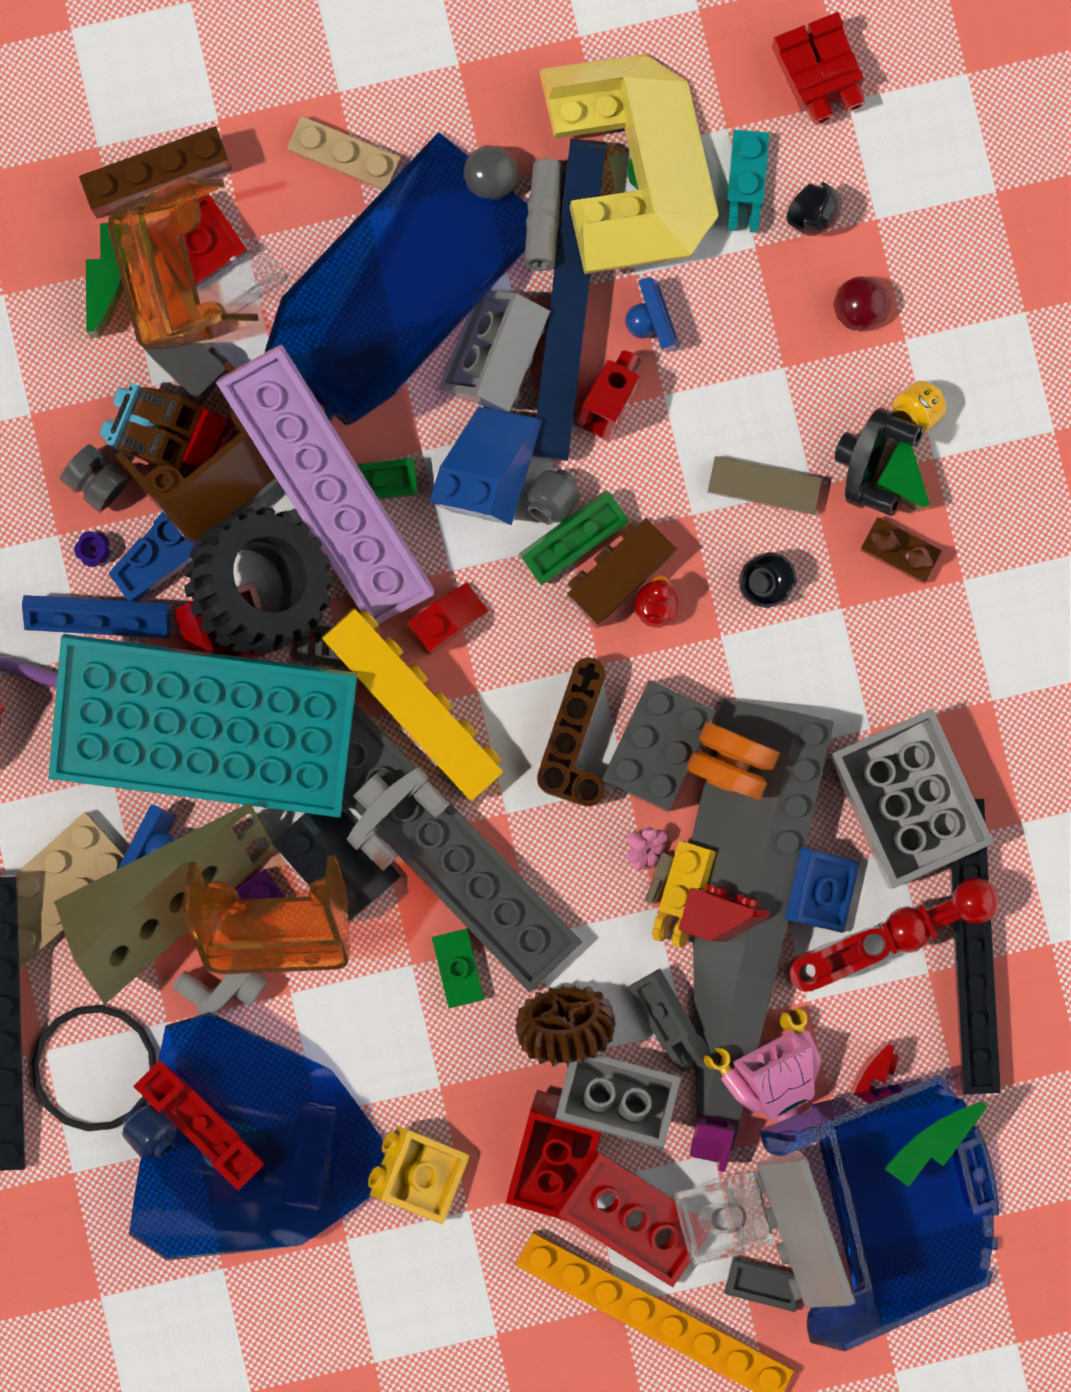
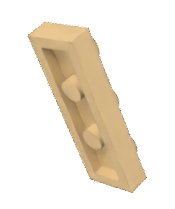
[287,116,401,193]

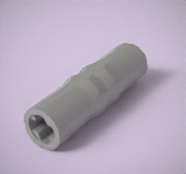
[524,158,563,271]

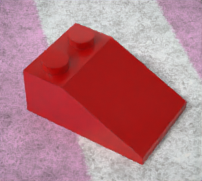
[506,1090,602,1221]

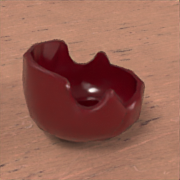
[833,276,891,332]

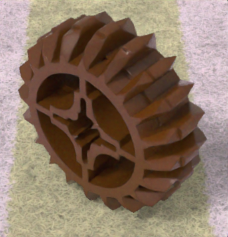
[515,984,616,1067]

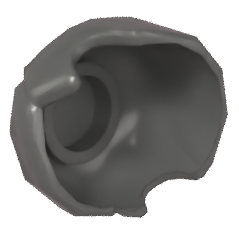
[463,145,518,200]

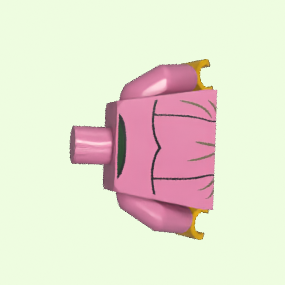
[704,1008,821,1126]

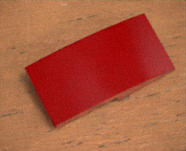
[845,1042,899,1114]

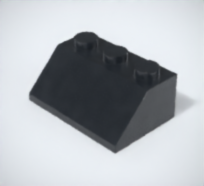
[271,809,402,926]

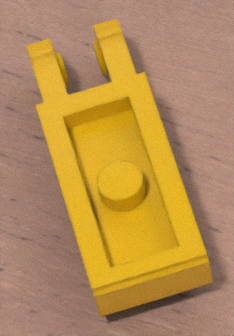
[652,840,716,948]

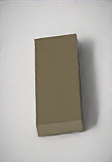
[707,456,822,515]

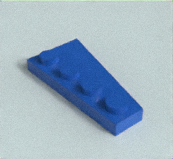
[109,512,195,602]

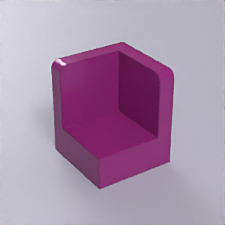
[690,1113,735,1172]

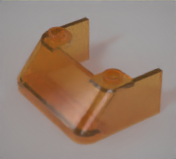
[108,177,259,349]
[181,856,350,974]

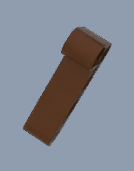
[537,657,605,807]

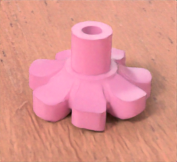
[626,827,667,871]

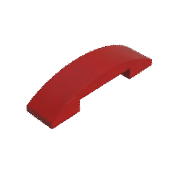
[133,1060,265,1190]

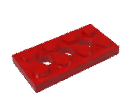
[554,1149,714,1288]

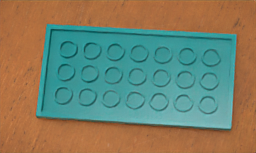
[48,634,358,818]

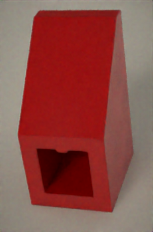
[678,883,770,942]

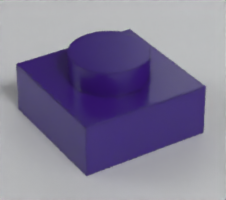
[235,869,287,920]

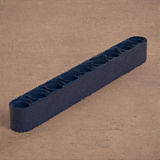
[532,139,606,461]

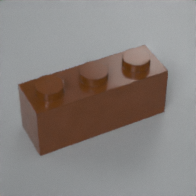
[567,518,677,627]

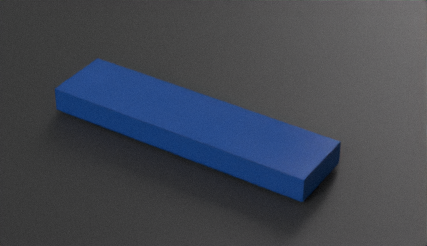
[22,595,171,639]

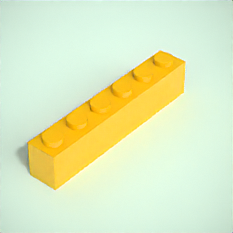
[321,608,503,802]

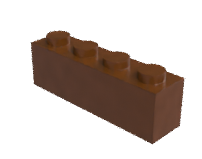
[79,126,232,219]

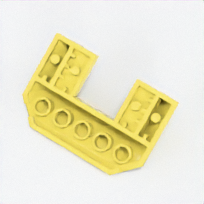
[540,54,719,274]

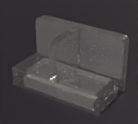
[205,243,288,319]

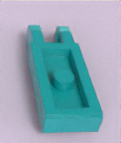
[727,129,770,233]

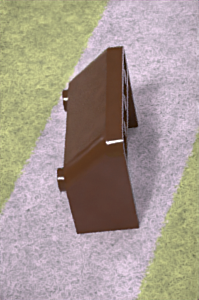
[115,361,278,544]

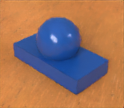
[625,276,680,352]
[119,804,177,868]

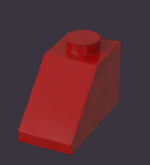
[407,582,489,655]

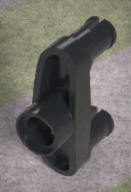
[834,407,924,516]

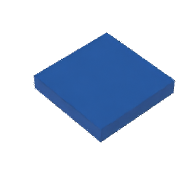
[785,847,860,933]

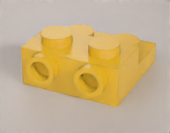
[368,1126,470,1225]

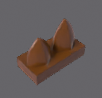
[860,517,942,584]

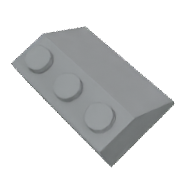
[438,289,550,412]
[555,1054,681,1149]

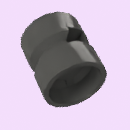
[60,444,130,513]

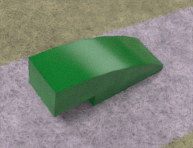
[86,223,134,338]
[885,1101,989,1187]

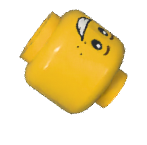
[892,381,946,433]

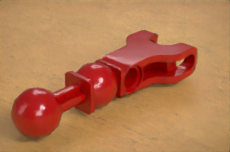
[787,877,1000,992]

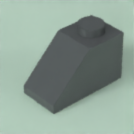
[144,343,228,405]

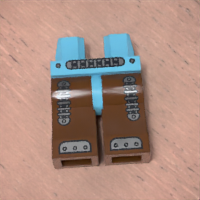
[99,383,204,471]

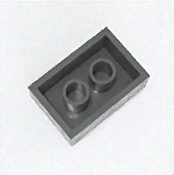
[602,680,716,812]

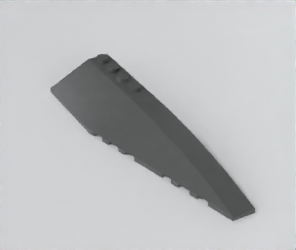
[691,698,834,1151]

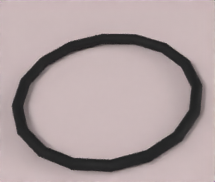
[32,1005,156,1132]

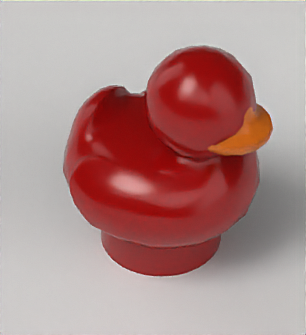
[635,575,679,628]

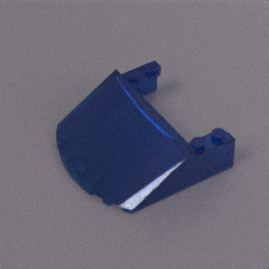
[759,1075,999,1351]

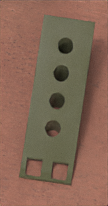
[54,802,279,1005]

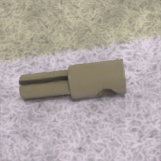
[645,852,674,904]

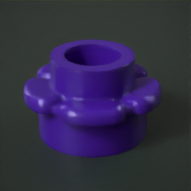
[74,531,111,567]

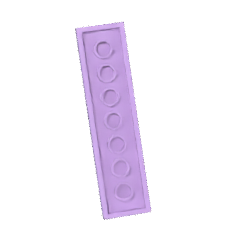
[216,344,435,624]

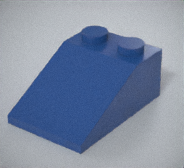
[429,407,542,526]

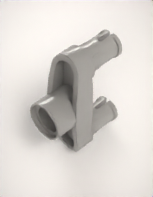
[346,767,450,871]
[172,912,270,1020]

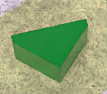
[875,441,930,511]

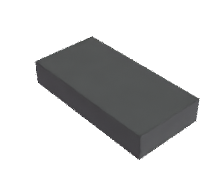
[724,1257,799,1312]

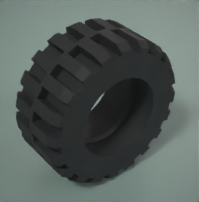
[184,507,333,654]

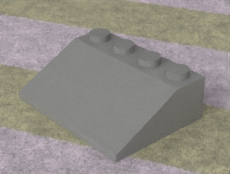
[828,708,994,889]
[752,1148,855,1308]

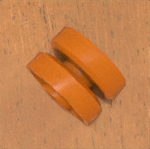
[686,721,780,800]

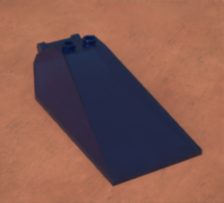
[265,132,528,425]

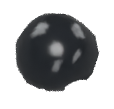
[786,182,842,236]
[738,552,797,608]

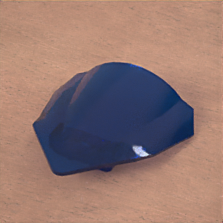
[128,1012,386,1261]

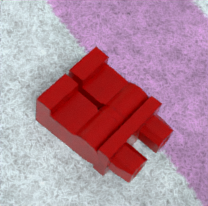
[772,11,865,126]

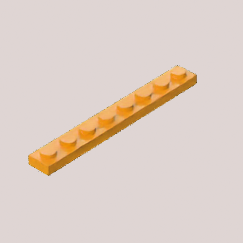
[516,1231,794,1392]

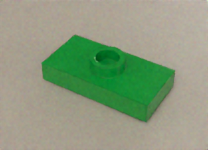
[431,928,484,1008]

